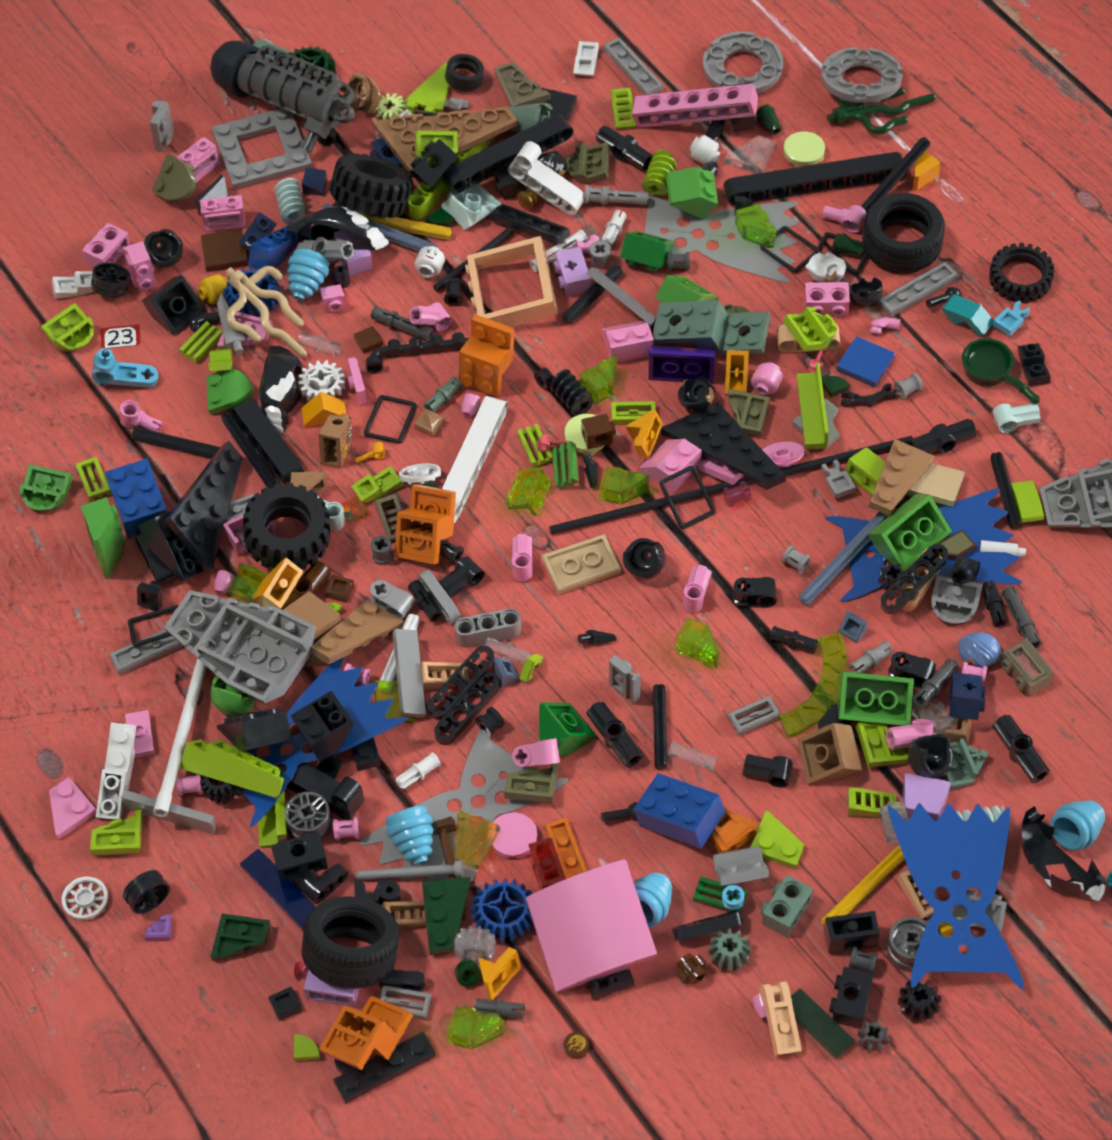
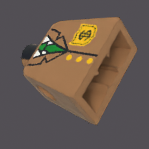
[319,414,352,468]

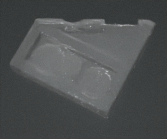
[725,135,777,174]

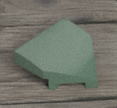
[943,738,989,791]

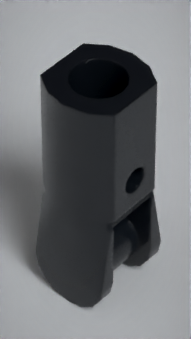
[705,119,725,142]
[379,969,425,992]
[586,969,635,1000]

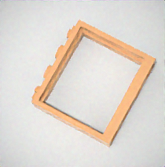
[465,236,558,327]

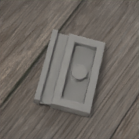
[609,655,640,705]

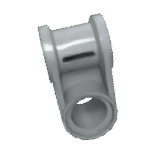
[370,580,415,620]

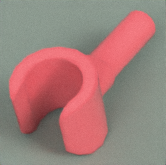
[808,350,823,373]
[537,434,565,452]
[292,951,308,979]

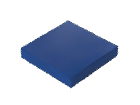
[836,336,895,387]

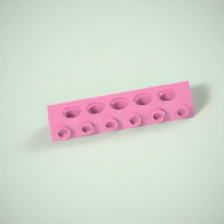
[632,84,758,128]

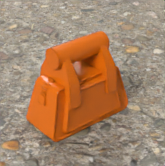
[711,808,757,854]

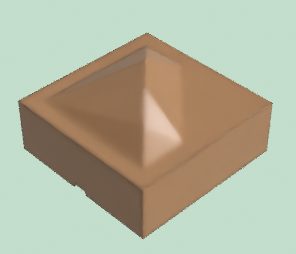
[414,408,445,437]

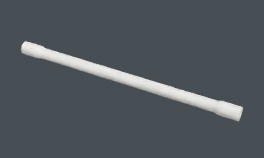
[153,658,207,817]

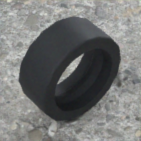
[445,54,484,91]

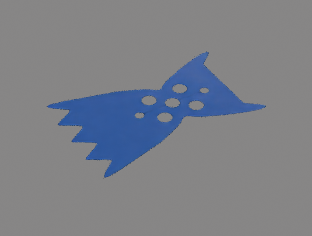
[825,488,1022,601]
[241,657,407,827]
[888,803,1024,989]

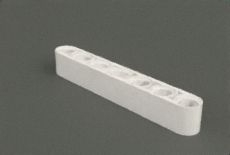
[442,396,508,523]

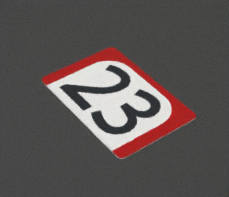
[101,324,140,348]

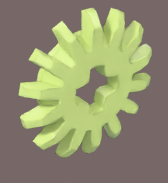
[373,93,408,120]

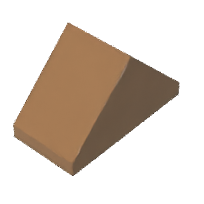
[291,472,328,495]

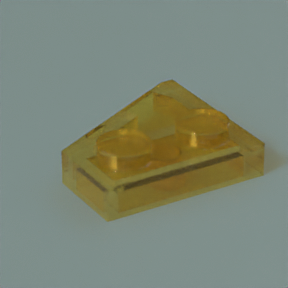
[455,810,501,870]

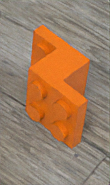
[458,314,515,397]
[395,484,456,565]
[319,996,413,1070]

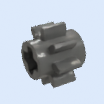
[857,1020,889,1054]

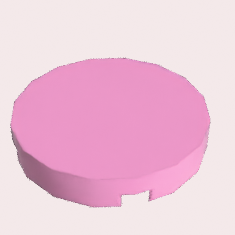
[489,812,537,859]

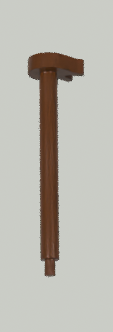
[431,816,466,920]

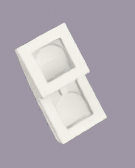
[573,41,599,77]
[52,271,94,298]

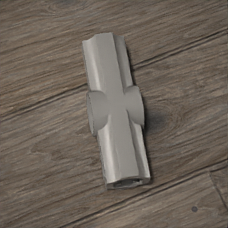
[297,237,354,263]

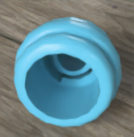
[287,248,330,301]
[1050,800,1105,851]
[385,805,434,865]
[633,872,672,928]

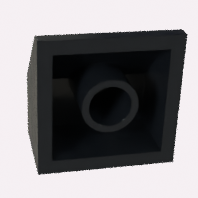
[141,275,206,335]

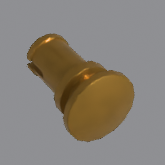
[517,189,541,210]

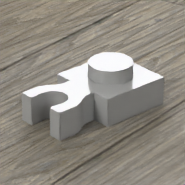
[821,459,856,499]

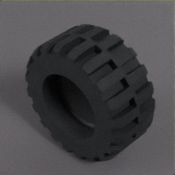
[329,153,413,218]
[243,483,331,570]

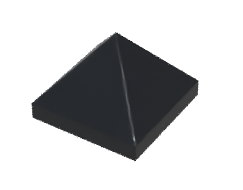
[316,755,344,780]

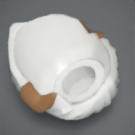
[805,251,847,283]

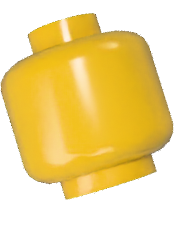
[198,274,228,305]

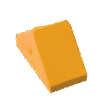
[626,410,663,459]
[479,947,521,1001]

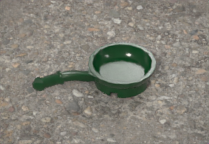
[961,338,1040,405]

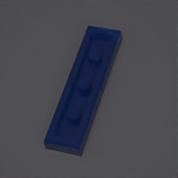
[240,848,315,931]

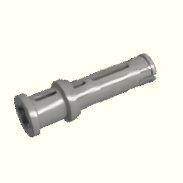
[585,185,648,206]

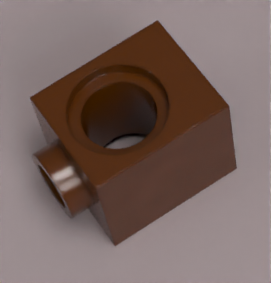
[581,413,616,450]

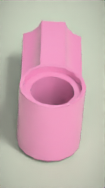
[409,303,452,331]
[511,534,533,582]
[683,565,712,613]
[886,719,933,750]

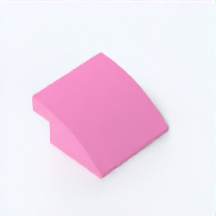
[526,859,657,993]

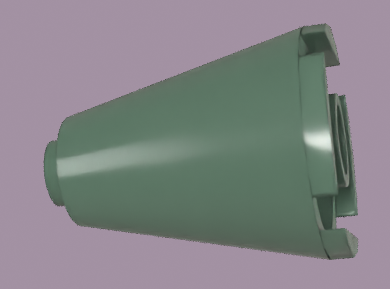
[507,103,553,134]

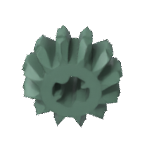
[708,928,751,973]

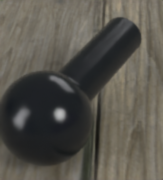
[926,287,961,308]
[601,802,638,822]

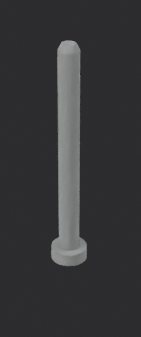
[355,860,464,880]

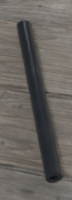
[433,227,514,292]

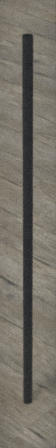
[549,436,913,535]

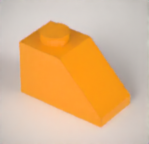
[252,558,304,609]

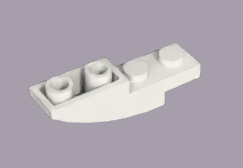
[96,723,136,820]

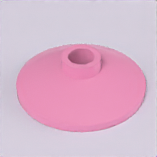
[763,441,804,467]

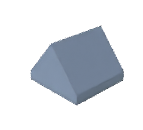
[838,611,868,642]
[492,657,520,688]

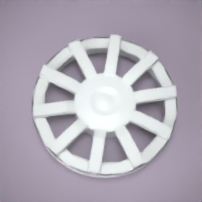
[399,463,441,485]
[62,877,109,921]

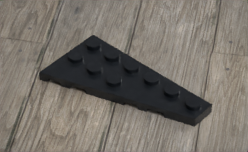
[661,402,786,490]
[164,441,243,572]

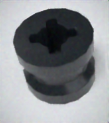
[475,707,505,737]

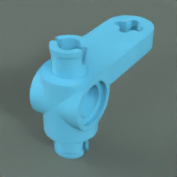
[92,348,158,388]

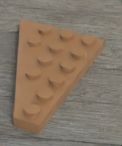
[371,107,518,176]

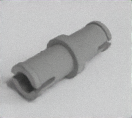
[848,641,893,673]

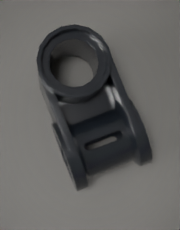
[732,577,777,607]
[888,651,936,689]

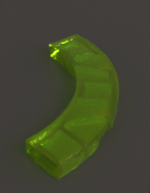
[779,631,847,738]

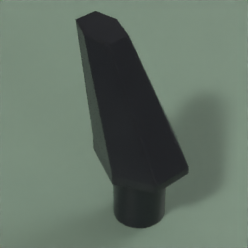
[582,454,598,488]
[577,630,616,644]

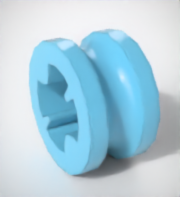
[722,885,744,911]

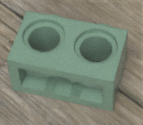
[760,875,813,938]

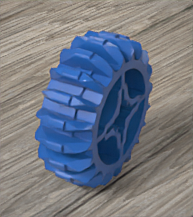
[223,267,280,318]
[470,877,533,943]

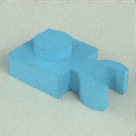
[993,301,1030,337]

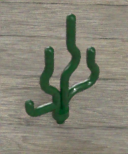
[827,87,936,135]

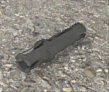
[370,306,434,341]
[1002,586,1042,649]
[913,658,959,708]

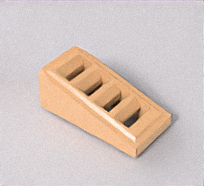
[421,662,469,690]
[897,870,940,919]

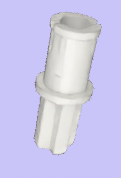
[601,210,627,245]
[395,752,441,790]

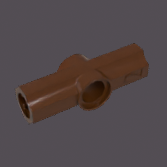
[281,561,331,610]

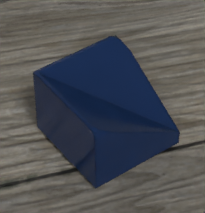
[302,168,327,196]

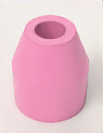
[461,393,481,418]
[214,570,235,595]
[752,994,767,1020]

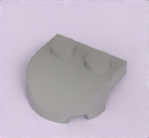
[149,101,174,152]
[931,575,982,624]

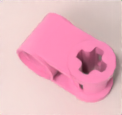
[512,739,560,767]

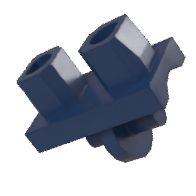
[238,212,277,251]

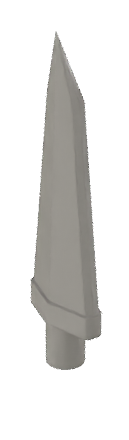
[217,293,247,355]

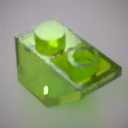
[735,204,777,248]
[580,355,617,405]
[599,466,650,505]
[675,617,720,668]
[446,1005,505,1050]

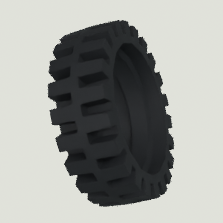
[989,243,1054,303]

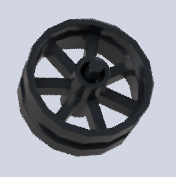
[90,263,130,298]
[122,870,170,914]

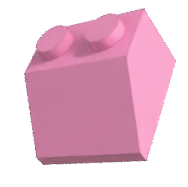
[601,320,653,364]
[638,439,702,494]

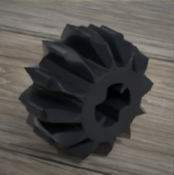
[898,980,941,1023]

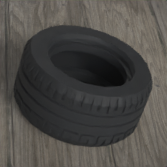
[862,193,945,273]
[301,896,399,989]

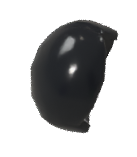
[849,278,883,306]

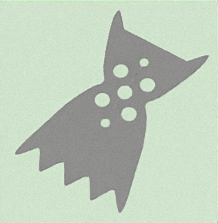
[626,195,799,283]
[359,730,569,882]

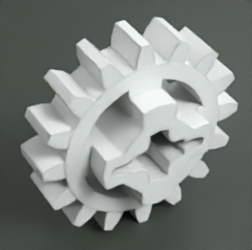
[298,360,346,401]

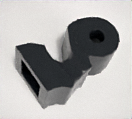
[354,879,401,905]

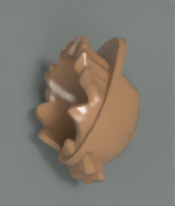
[343,73,381,114]

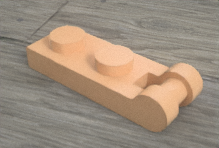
[760,981,802,1056]

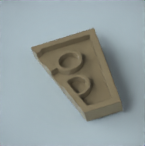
[494,62,551,107]

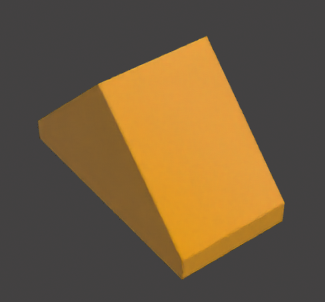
[913,151,940,191]
[725,350,749,394]
[301,392,347,428]

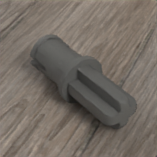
[474,998,525,1019]

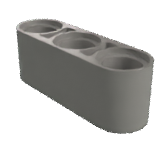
[455,609,521,647]

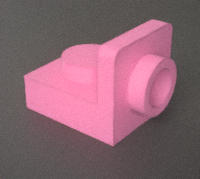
[320,284,346,313]

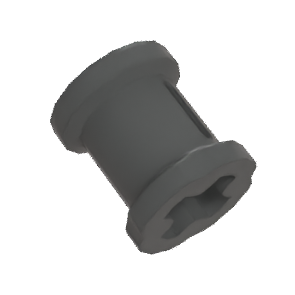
[668,252,690,271]
[371,536,393,565]
[848,947,878,973]

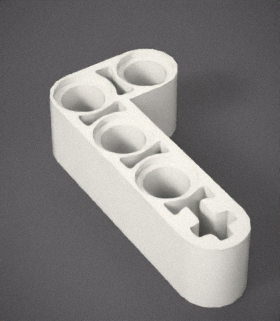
[508,141,585,215]

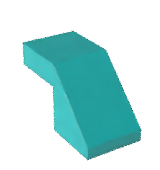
[941,294,993,337]

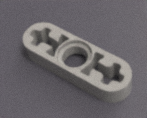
[417,569,461,625]

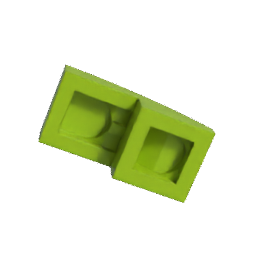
[209,348,233,372]
[351,466,404,503]
[1011,480,1044,522]

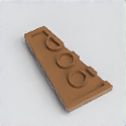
[868,439,936,516]
[310,599,404,664]

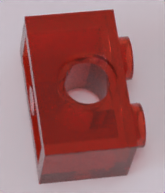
[528,837,566,890]

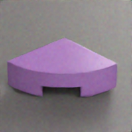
[145,914,172,941]

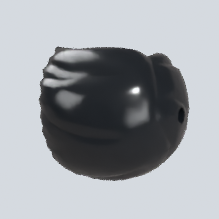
[144,229,183,267]
[623,538,666,580]
[908,734,953,779]

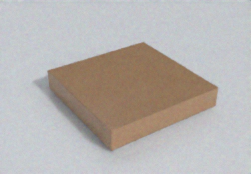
[283,591,341,641]

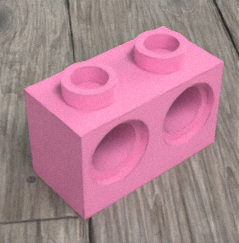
[82,223,131,268]
[804,282,850,317]

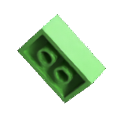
[868,494,952,571]
[80,497,126,579]
[837,672,914,726]

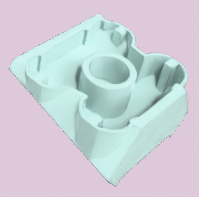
[442,184,501,230]

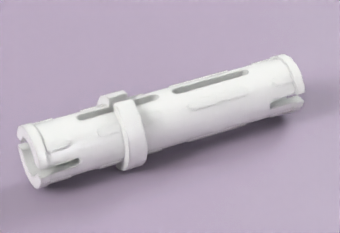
[529,229,588,272]

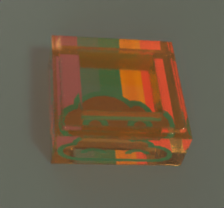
[340,495,368,525]

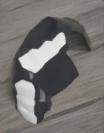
[286,206,389,250]
[259,346,303,433]
[1022,806,1106,902]

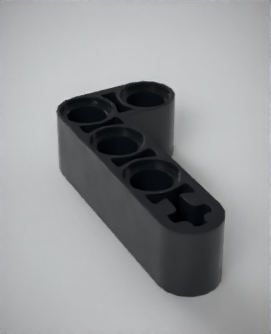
[279,762,364,820]

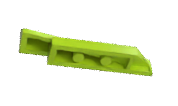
[180,739,284,797]

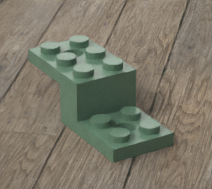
[652,300,771,355]

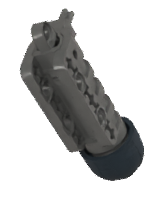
[210,40,355,152]

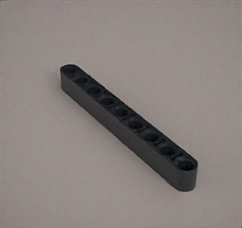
[723,152,907,205]

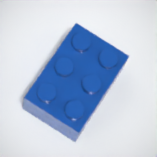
[105,458,167,538]
[633,773,725,849]

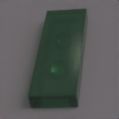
[791,988,855,1059]

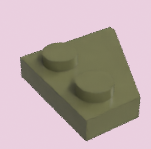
[728,389,770,437]
[504,763,558,803]

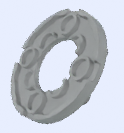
[703,31,783,94]
[821,47,902,103]

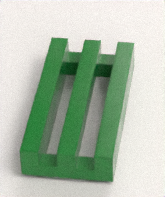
[693,876,747,912]

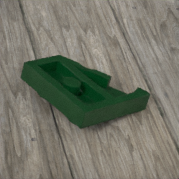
[211,913,271,961]

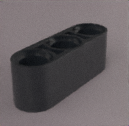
[134,532,178,585]

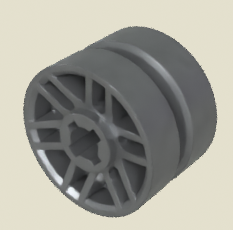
[285,792,332,841]
[887,917,927,972]

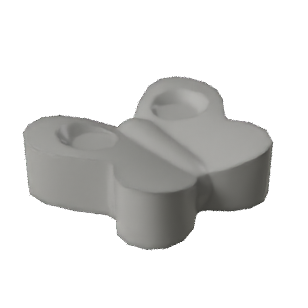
[444,98,469,111]

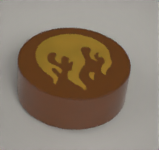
[563,1032,589,1059]

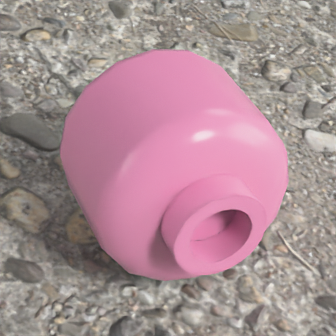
[751,362,783,395]

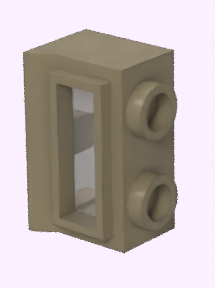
[1001,638,1054,697]

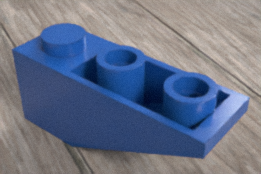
[248,225,303,270]

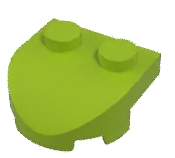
[40,303,94,352]
[783,307,837,351]

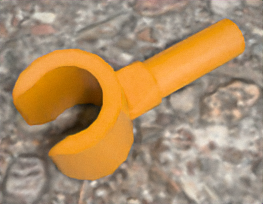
[355,442,385,463]

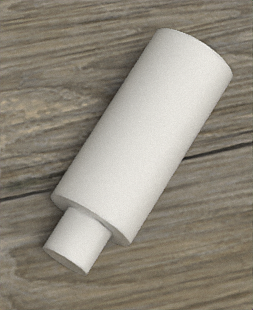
[980,540,1026,557]

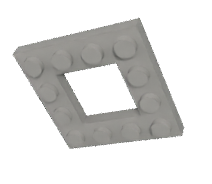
[211,108,313,190]

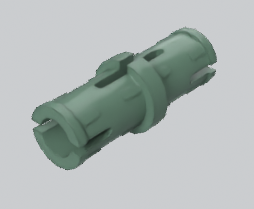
[423,376,463,412]

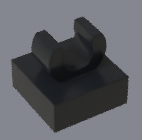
[137,581,162,611]

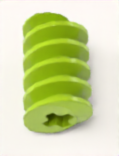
[642,150,677,196]

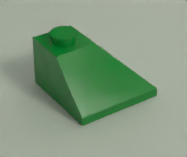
[539,702,597,756]

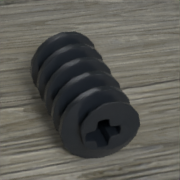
[548,369,593,416]

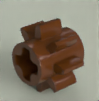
[676,953,707,985]

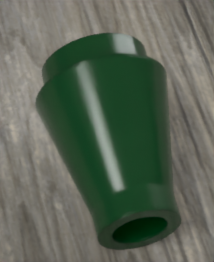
[756,104,782,135]
[832,233,864,258]

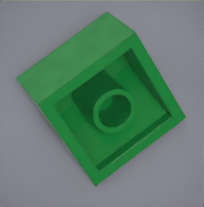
[620,231,675,271]

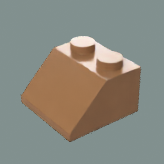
[797,723,862,785]

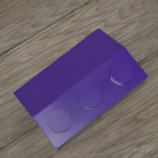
[648,346,716,384]

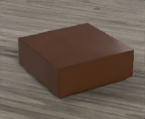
[354,326,383,353]
[324,575,354,603]

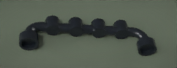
[365,332,469,374]

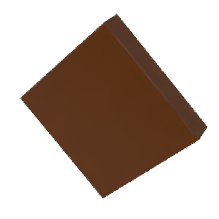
[201,229,248,272]

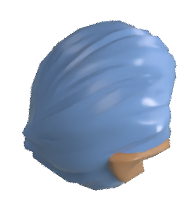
[957,632,1001,668]

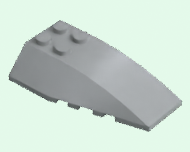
[1040,459,1112,527]
[164,590,316,703]

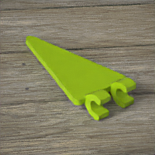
[406,62,449,114]

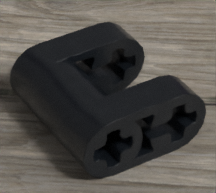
[290,853,349,904]

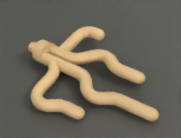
[225,266,307,358]

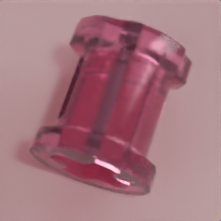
[722,481,751,507]

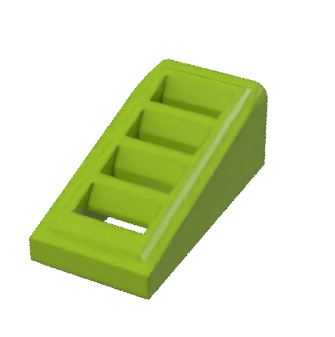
[611,88,636,130]
[848,788,897,818]

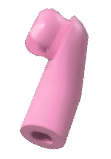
[573,235,601,254]
[870,317,900,334]

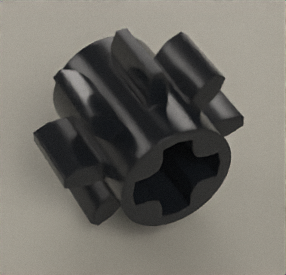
[878,562,905,592]

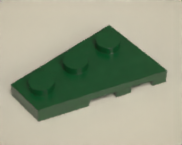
[422,877,471,955]

